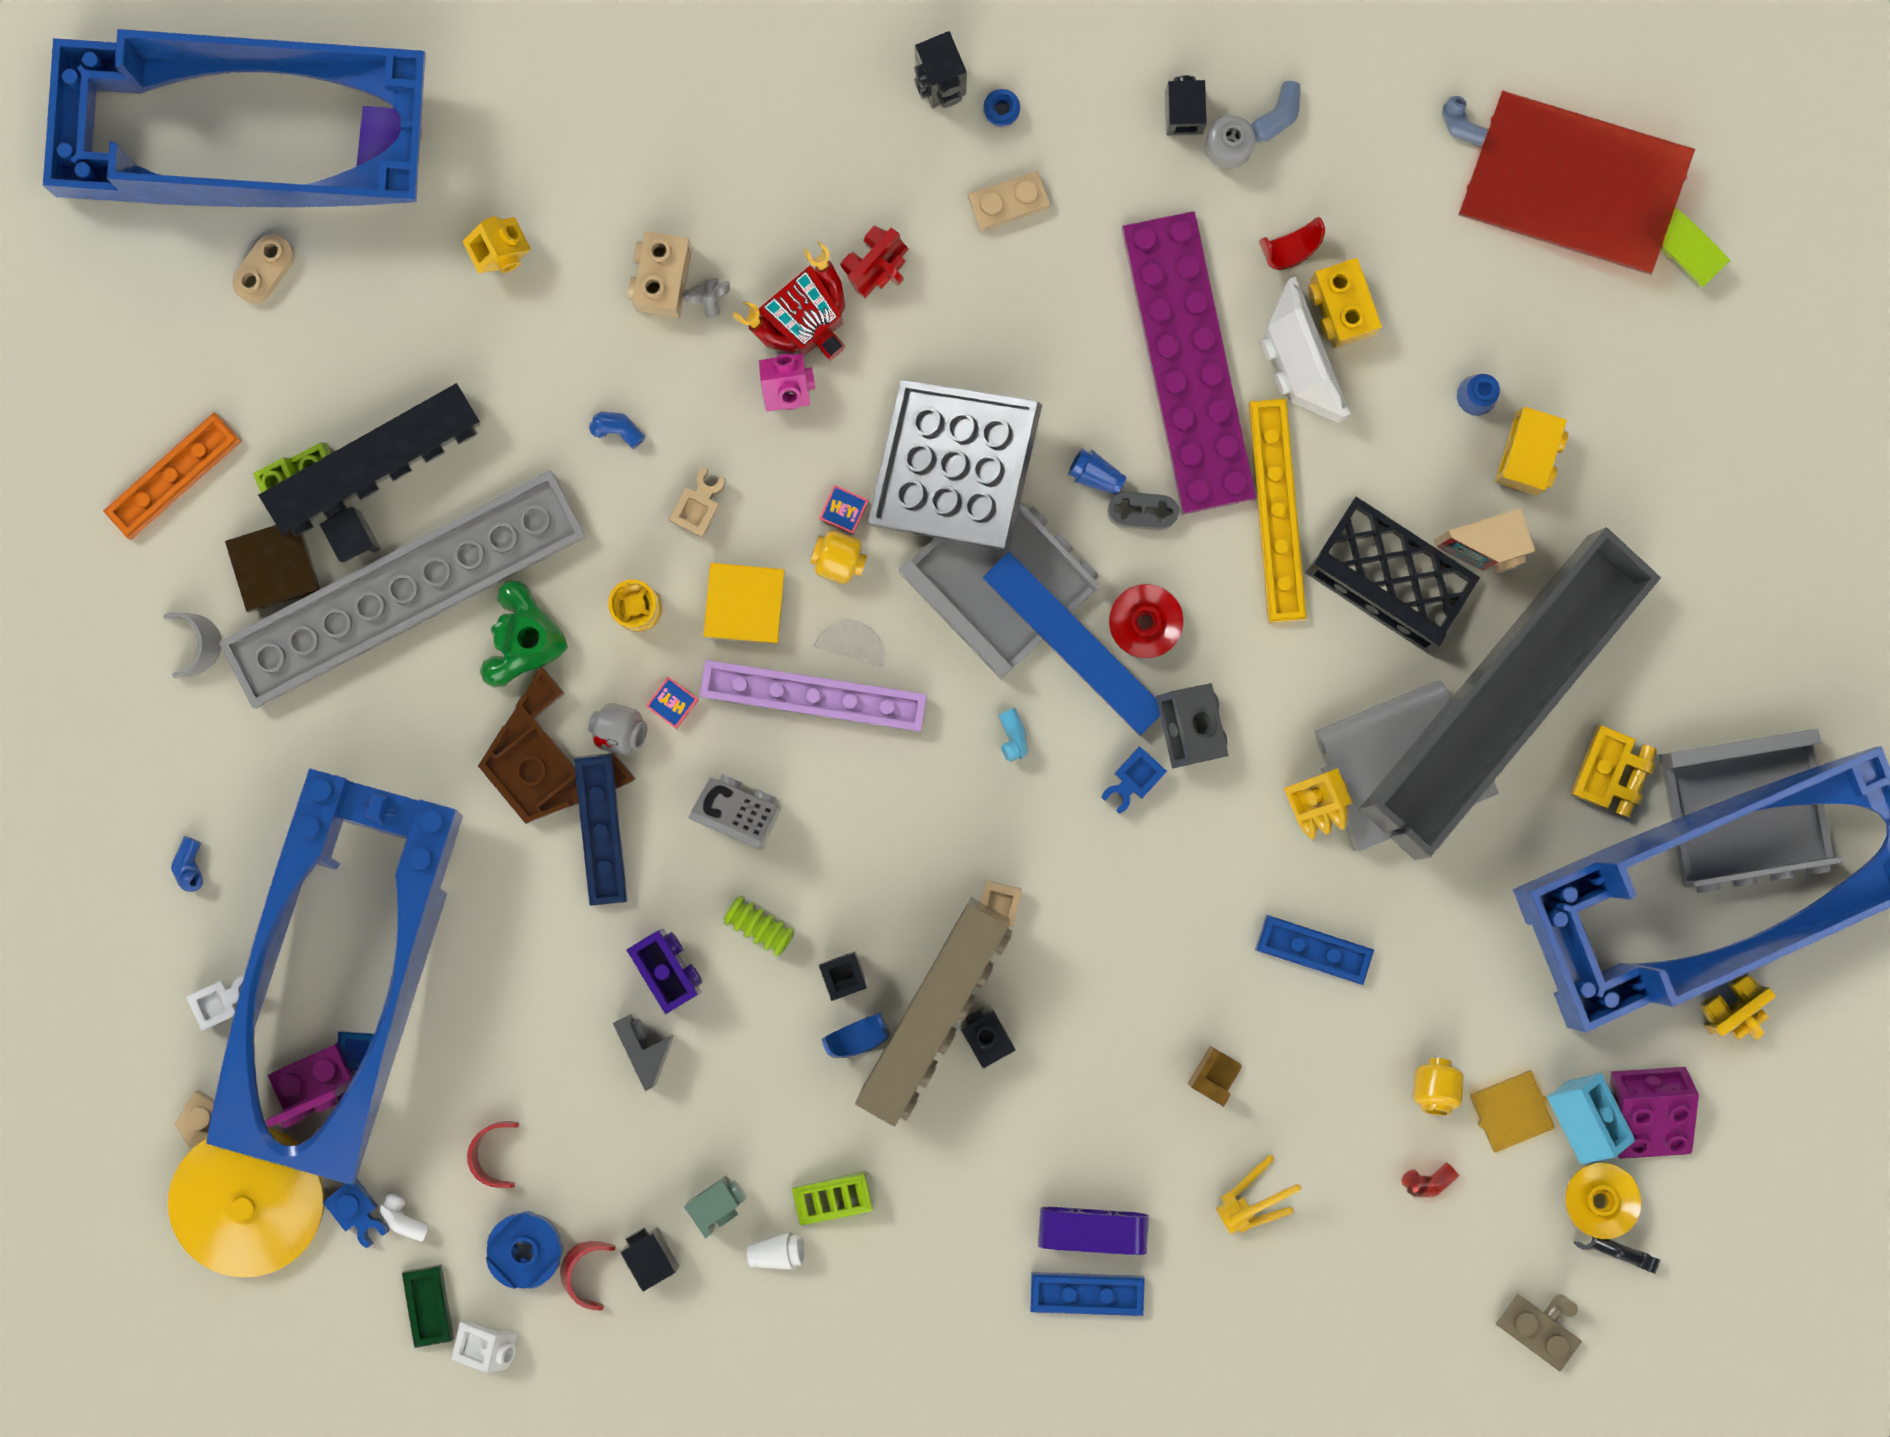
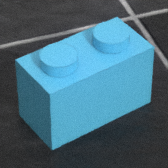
[1547,1073,1635,1164]

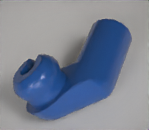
[589,411,646,449]

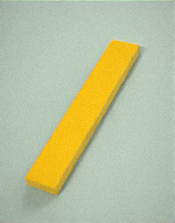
[1248,398,1307,623]

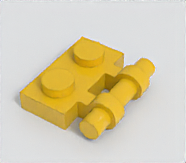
[1570,725,1657,819]

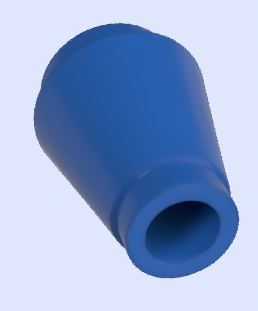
[1068,448,1126,495]

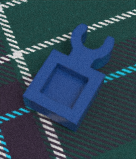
[1101,746,1167,814]
[323,1179,389,1248]

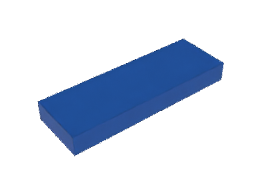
[1255,915,1374,985]
[1030,1272,1145,1316]

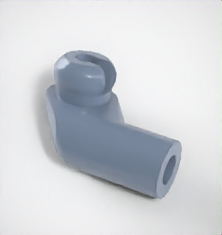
[1442,96,1488,146]

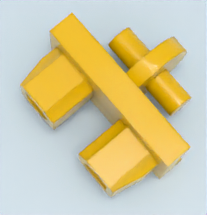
[1700,974,1776,1040]

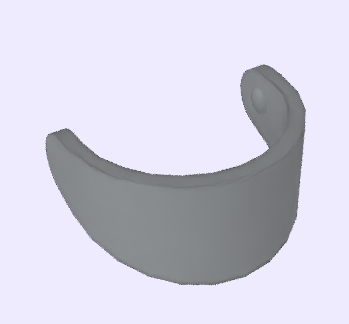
[163,613,221,678]

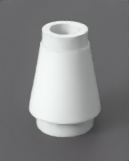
[747,1232,805,1270]

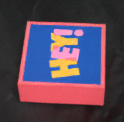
[819,485,869,535]
[646,677,699,729]

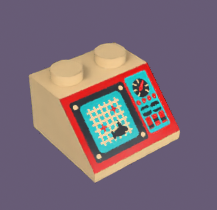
[1434,508,1535,574]

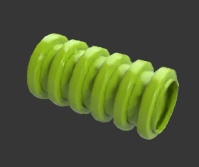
[723,895,795,957]

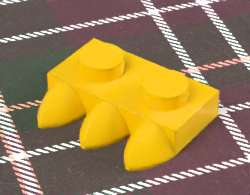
[1284,768,1352,839]

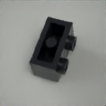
[914,31,967,108]

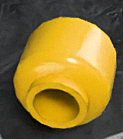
[810,530,867,584]
[1413,1058,1464,1116]

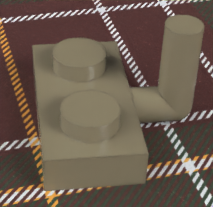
[1496,1294,1582,1372]

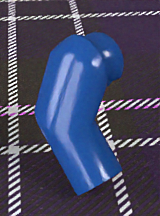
[171,836,203,892]

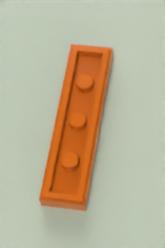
[103,412,242,540]

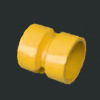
[608,579,662,632]

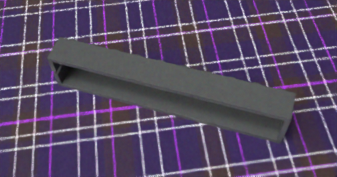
[1359,527,1661,860]

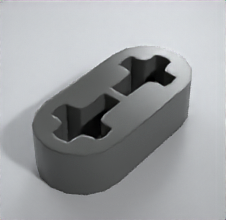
[1107,492,1179,530]

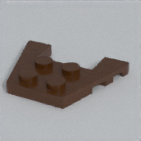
[478,667,636,824]

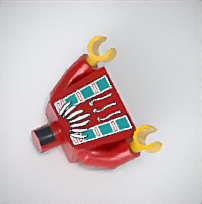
[733,241,846,360]

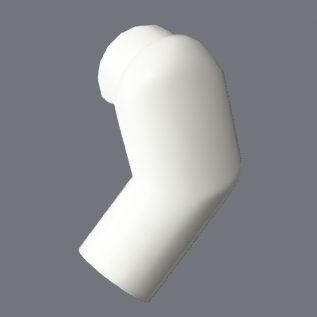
[380,1192,429,1242]

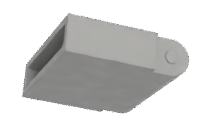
[1315,680,1499,851]

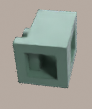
[684,1176,747,1238]

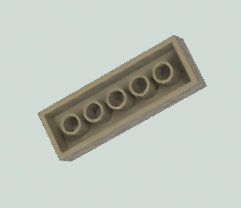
[855,897,1013,1127]

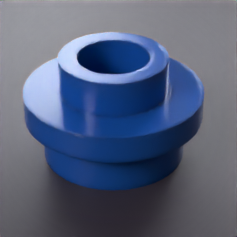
[984,89,1020,127]

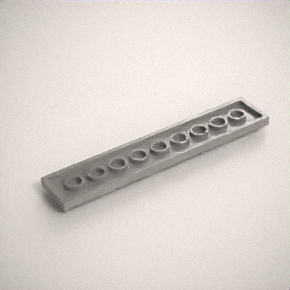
[219,470,587,709]

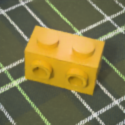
[1308,257,1382,349]
[1494,406,1569,496]

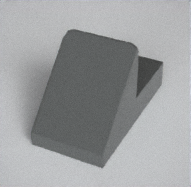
[613,1014,674,1091]

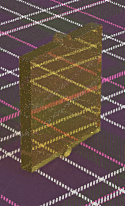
[1470,1070,1555,1153]

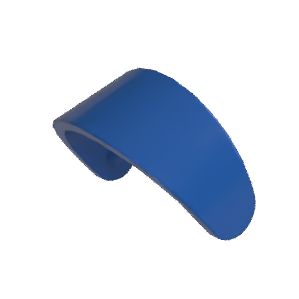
[822,1012,891,1058]

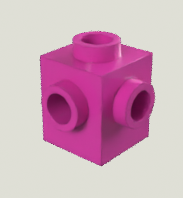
[759,354,816,412]

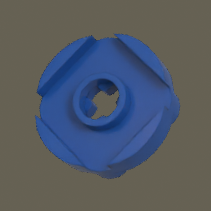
[486,1211,564,1289]

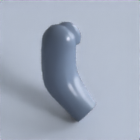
[1251,81,1300,142]

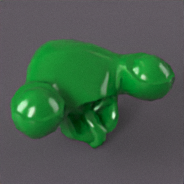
[479,581,568,688]

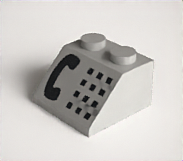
[688,774,781,849]

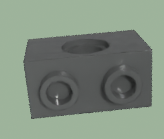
[1156,683,1229,769]

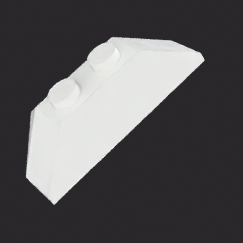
[1261,276,1351,423]

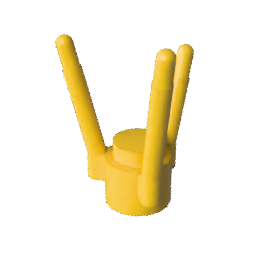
[1216,1155,1301,1235]

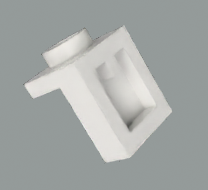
[451,1321,518,1373]

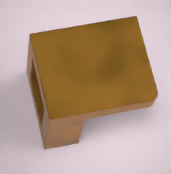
[1188,1045,1242,1107]

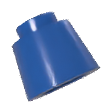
[1457,374,1500,416]

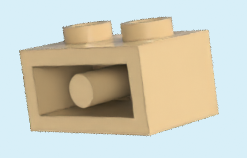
[628,231,692,318]

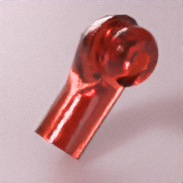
[1401,1162,1459,1198]

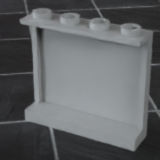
[899,502,1099,680]
[1660,729,1843,893]

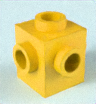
[462,216,531,274]

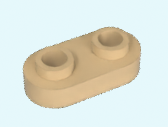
[232,234,295,304]

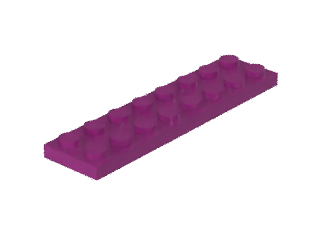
[1121,211,1256,515]

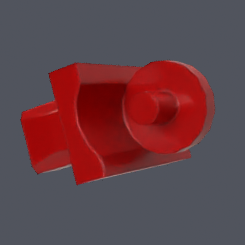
[840,226,909,299]

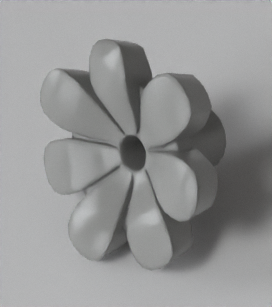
[682,278,730,317]

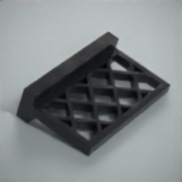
[1305,496,1480,654]

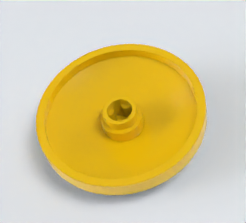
[168,1128,325,1277]

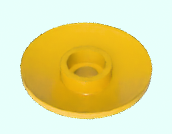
[1565,1162,1641,1239]

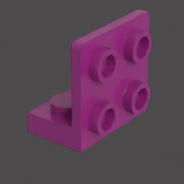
[266,1042,354,1129]
[1610,1067,1699,1159]

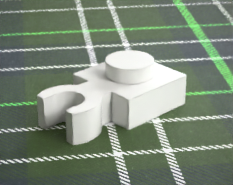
[186,976,244,1031]

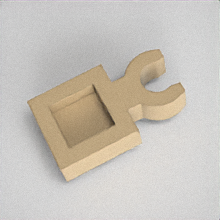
[669,467,726,538]
[980,879,1022,927]

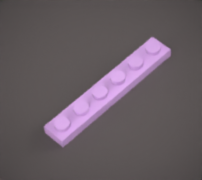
[699,660,927,732]

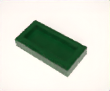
[402,1264,454,1348]

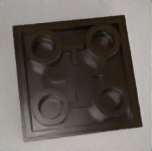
[225,525,320,613]

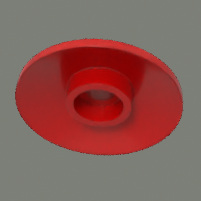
[1109,584,1184,659]

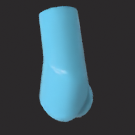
[998,708,1028,762]

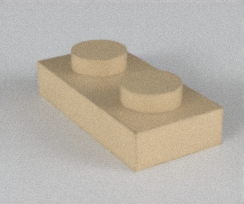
[968,170,1050,232]

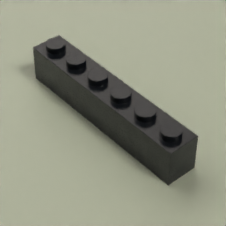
[258,383,481,538]

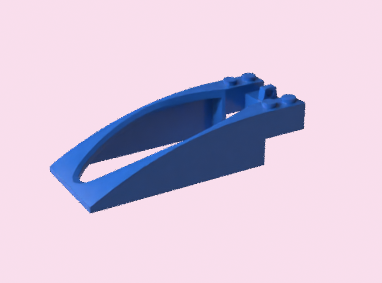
[43,29,426,207]
[1512,746,1890,1033]
[206,768,463,1185]

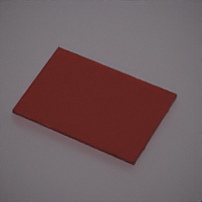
[1459,90,1695,275]

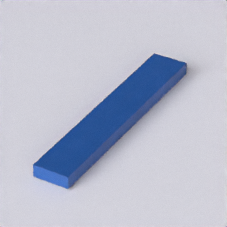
[982,551,1160,736]

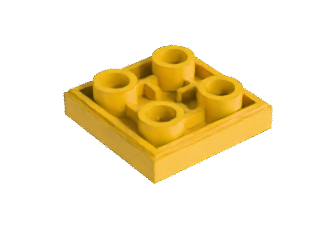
[703,563,785,644]

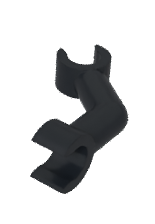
[1574,1237,1661,1274]

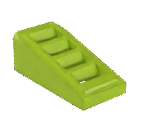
[792,1171,873,1226]

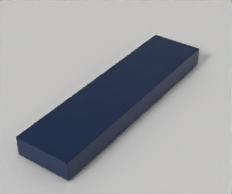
[574,753,628,906]

